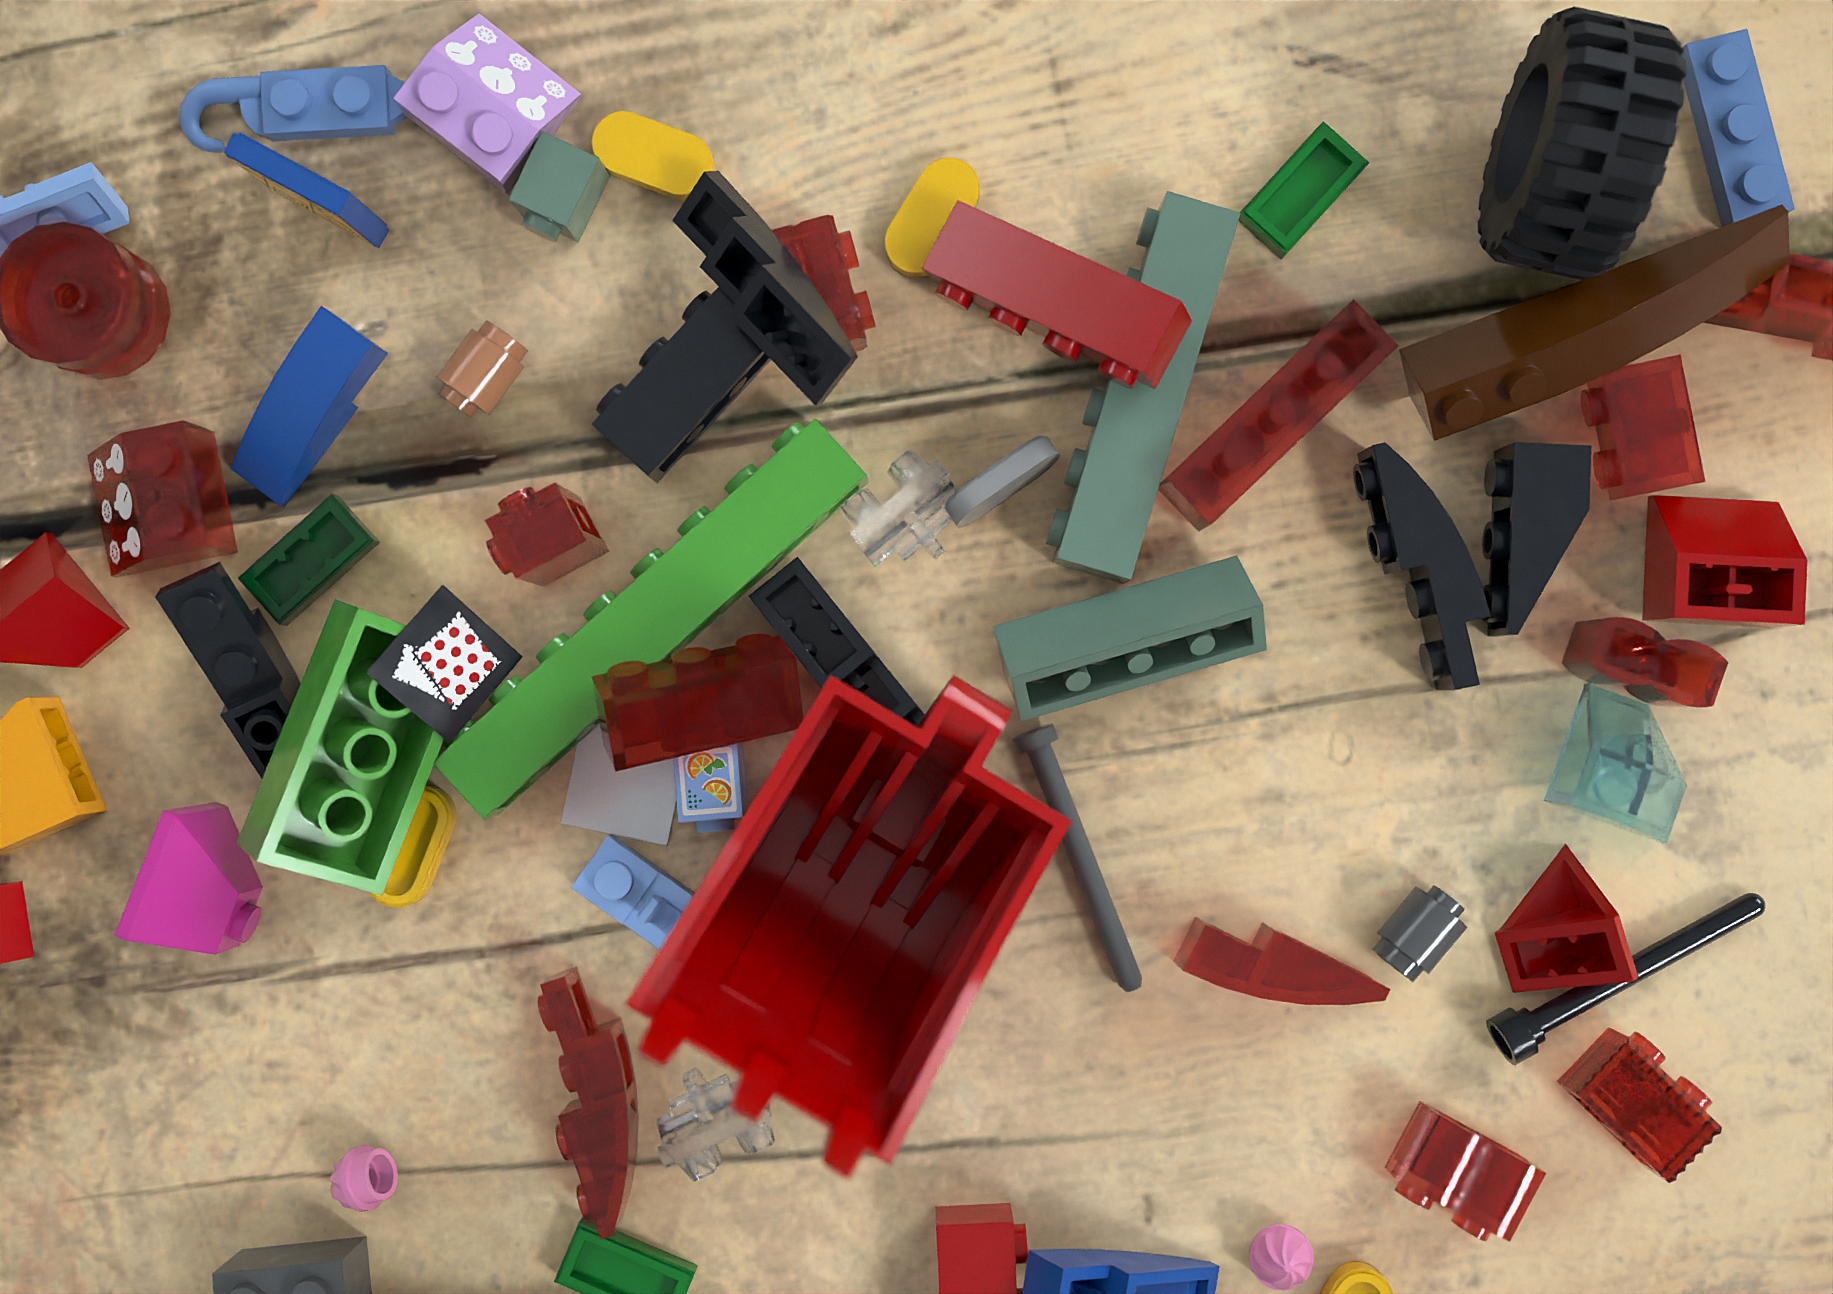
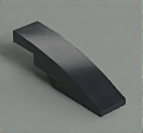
[672,171,858,406]
[748,557,925,727]

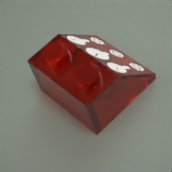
[87,420,238,578]

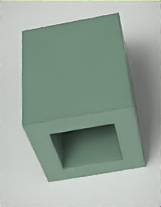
[509,131,610,243]

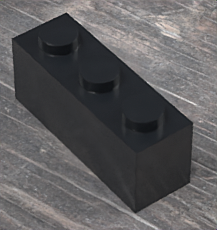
[592,287,771,483]

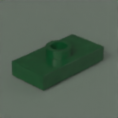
[238,494,380,626]

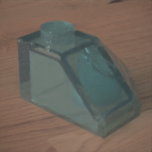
[1544,684,1687,844]

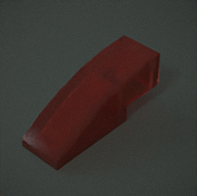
[1173,916,1391,1005]

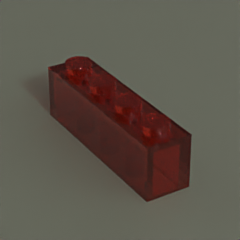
[1158,299,1398,532]

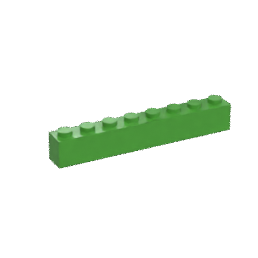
[434,418,869,819]

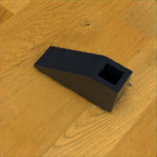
[1482,442,1592,637]

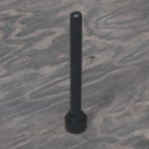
[1486,893,1766,1066]

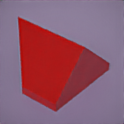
[0,532,130,668]
[1494,844,1638,993]

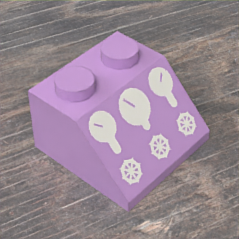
[393,13,582,194]

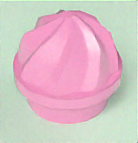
[328,1145,398,1212]
[1249,1224,1314,1290]

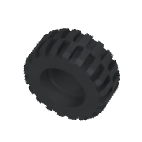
[1477,6,1686,280]

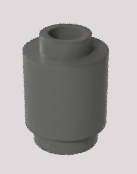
[1372,885,1467,982]

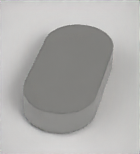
[944,436,1060,528]

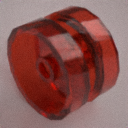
[0,222,171,380]

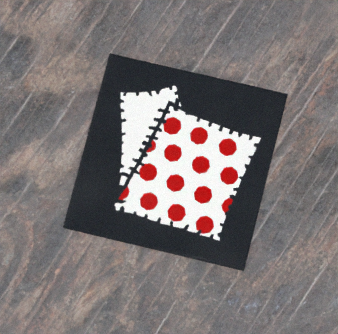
[366,584,523,743]

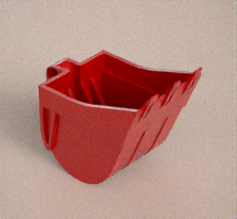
[625,675,1072,1179]

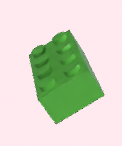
[237,599,444,895]

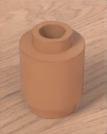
[436,320,528,417]

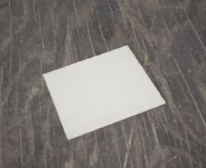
[561,721,689,846]

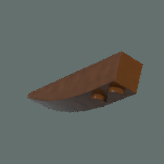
[1399,205,1790,441]

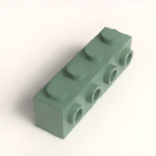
[993,555,1267,721]

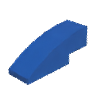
[230,305,388,507]
[1022,1249,1220,1294]

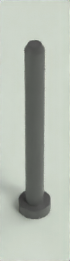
[1012,723,1142,992]

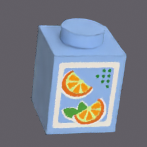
[672,738,748,833]

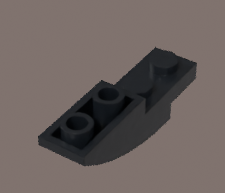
[1353,442,1491,690]
[155,561,301,779]

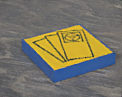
[223,132,389,248]

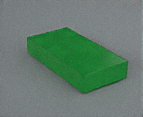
[1239,121,1370,260]
[554,1217,698,1294]

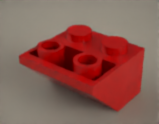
[1642,495,1808,628]

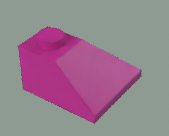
[114,802,263,955]

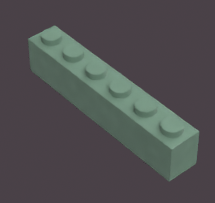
[1046,191,1241,584]

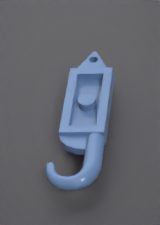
[179,65,407,153]

